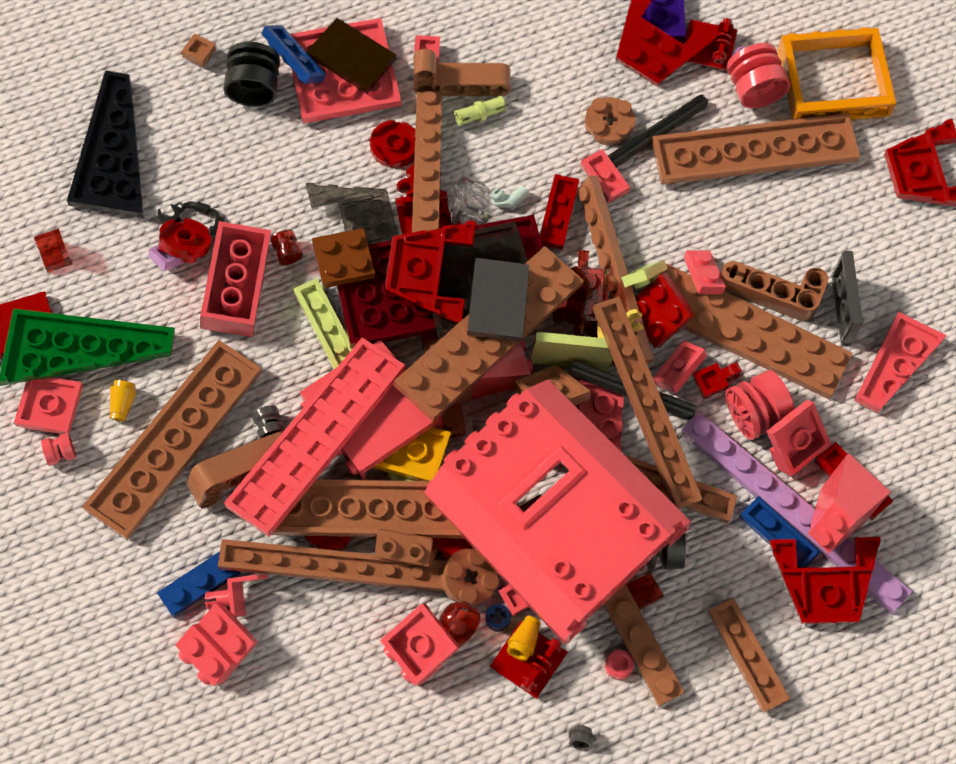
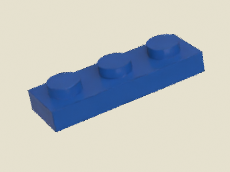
[261,25,326,84]
[157,551,242,618]

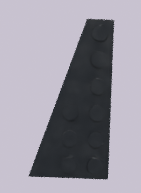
[67,70,144,218]

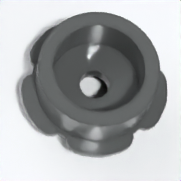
[568,725,597,751]

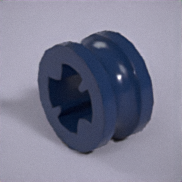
[485,604,511,632]

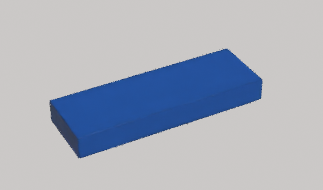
[739,496,820,568]

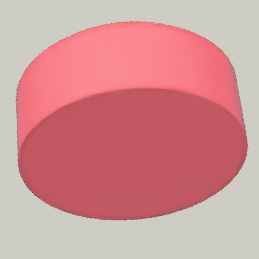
[605,650,634,680]

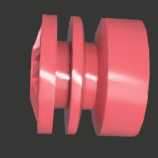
[727,43,791,109]
[725,370,795,440]

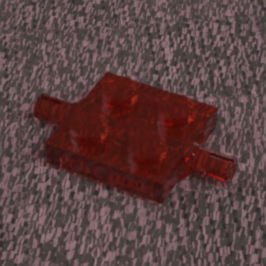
[553,250,609,336]

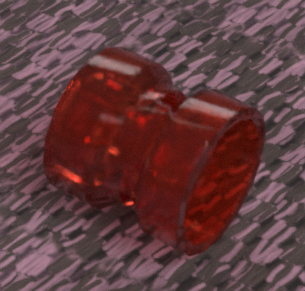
[270,230,303,266]

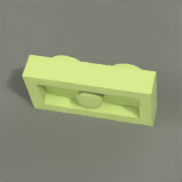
[621,260,667,289]

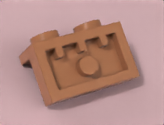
[375,529,438,567]

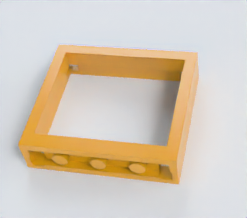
[777,27,896,120]

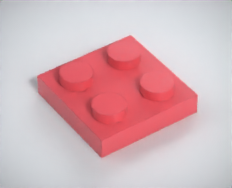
[14,377,83,434]

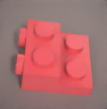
[767,400,831,476]
[175,602,259,686]
[380,603,461,685]

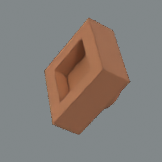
[181,33,217,67]

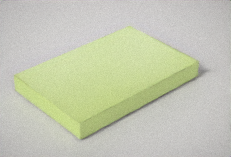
[530,332,613,371]

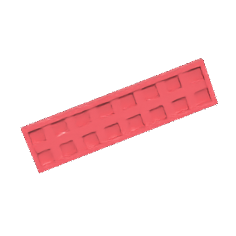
[224,338,406,537]

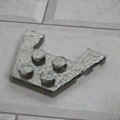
[306,183,398,244]

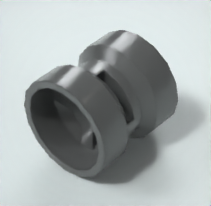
[252,406,284,439]

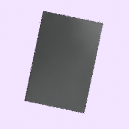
[831,251,863,345]
[467,258,529,342]

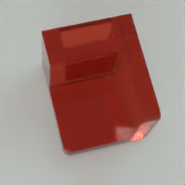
[34,228,72,273]

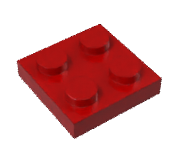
[636,273,696,348]

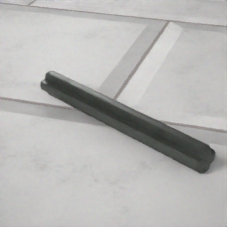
[608,94,709,168]
[569,360,696,420]

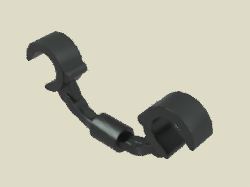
[157,201,225,241]

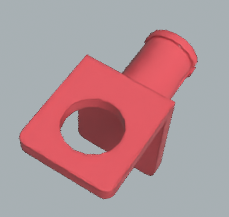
[205,574,268,617]

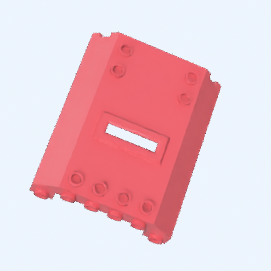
[424,379,691,645]

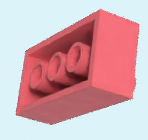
[200,221,271,338]

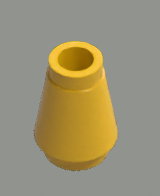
[109,380,137,422]
[507,616,541,661]

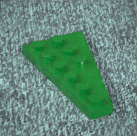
[0,309,175,386]

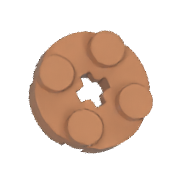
[585,97,635,146]
[441,549,499,606]

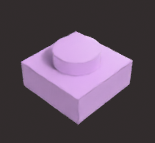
[148,245,185,271]

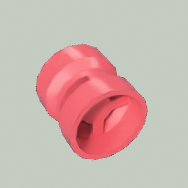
[41,432,76,466]

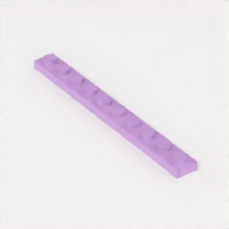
[680,412,912,614]

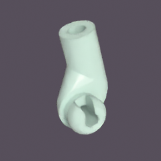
[491,186,530,209]

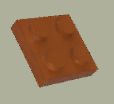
[312,228,375,289]

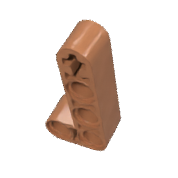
[414,49,511,96]
[720,261,828,321]
[187,431,283,509]

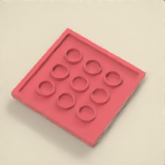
[291,18,401,124]

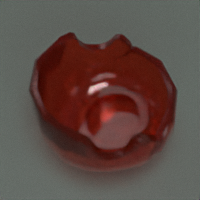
[439,601,480,646]

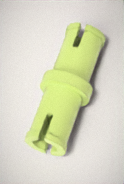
[454,96,506,126]

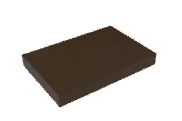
[307,18,397,94]

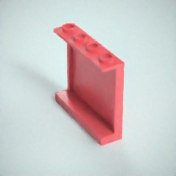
[300,340,444,480]

